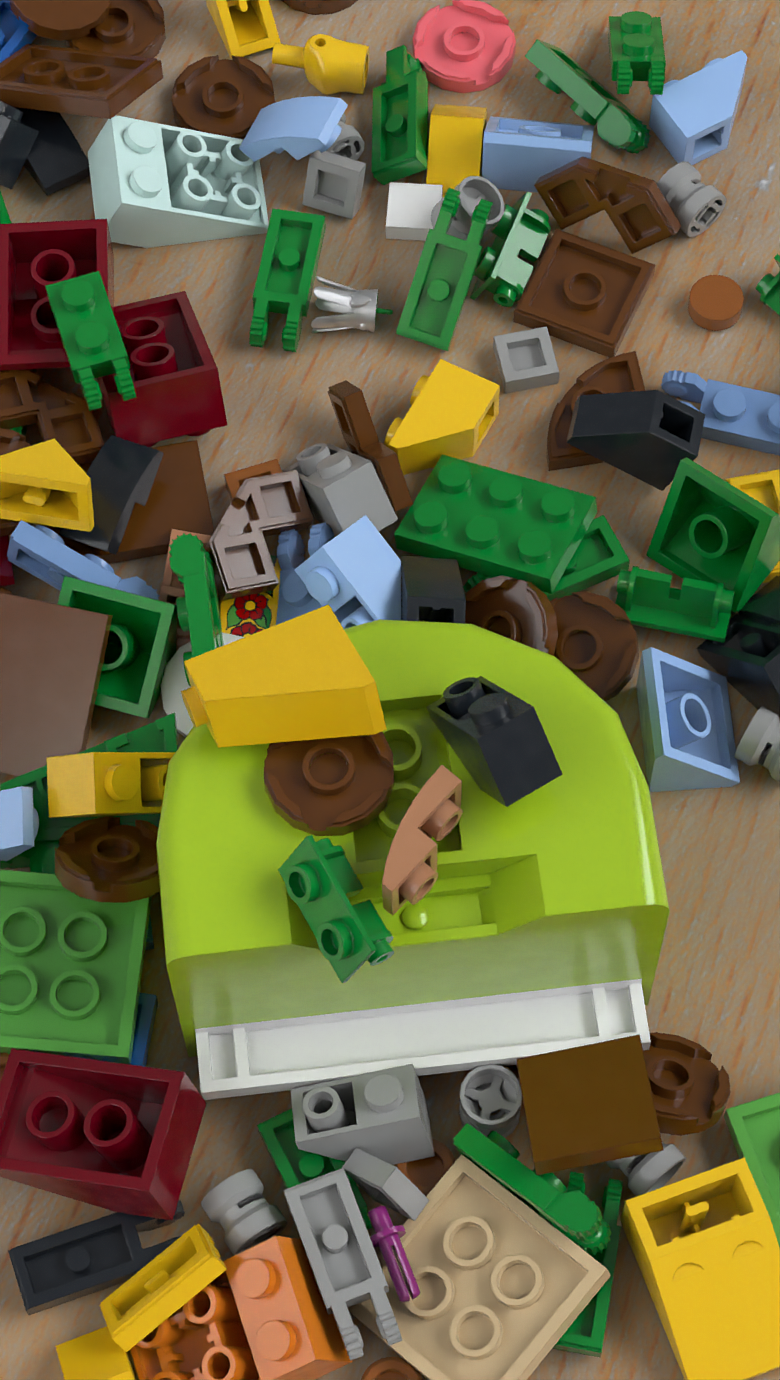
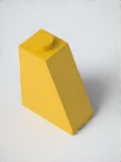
[181,604,387,748]

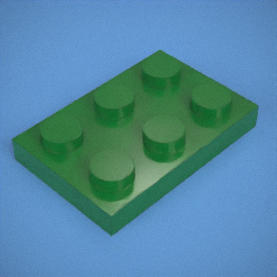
[394,455,597,594]

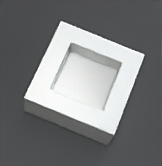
[386,182,443,241]

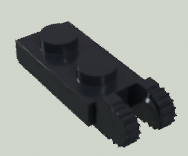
[8,1200,185,1315]

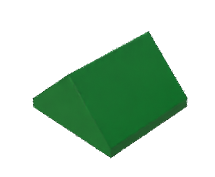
[646,457,780,613]
[57,576,177,719]

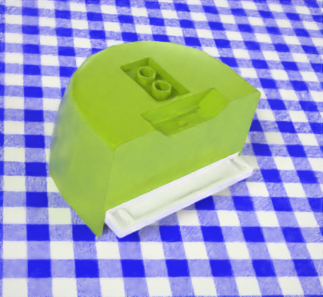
[156,619,670,1100]

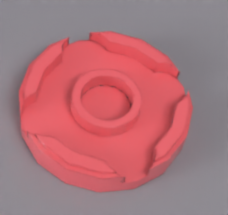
[413,0,516,93]

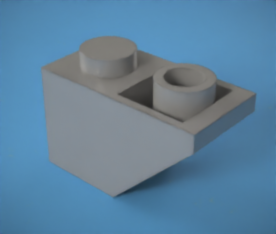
[283,443,398,537]
[290,1064,435,1165]

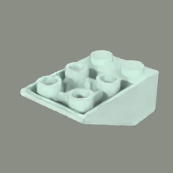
[87,115,269,248]

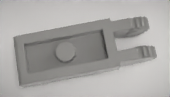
[283,1168,402,1361]

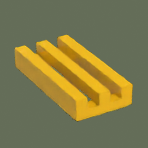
[99,1223,227,1352]

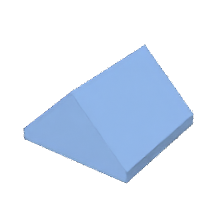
[482,116,594,193]
[636,647,740,792]

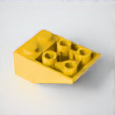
[620,1157,780,1380]

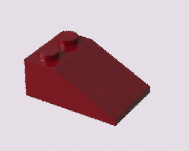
[0,219,114,371]
[97,291,227,447]
[0,1049,207,1221]

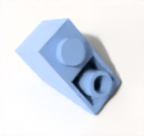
[649,50,748,165]
[294,515,401,629]

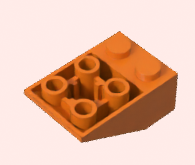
[130,1236,353,1380]

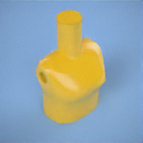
[272,34,370,95]

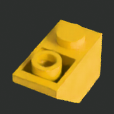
[384,359,500,475]
[46,752,176,818]

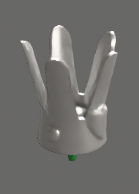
[311,276,393,333]

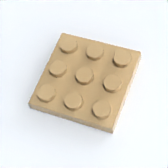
[348,1154,611,1380]

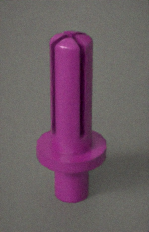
[368,1206,420,1302]

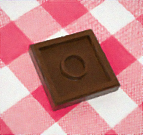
[513,229,655,358]
[516,1034,664,1175]

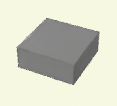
[302,150,367,219]
[493,326,559,394]
[342,1147,429,1221]

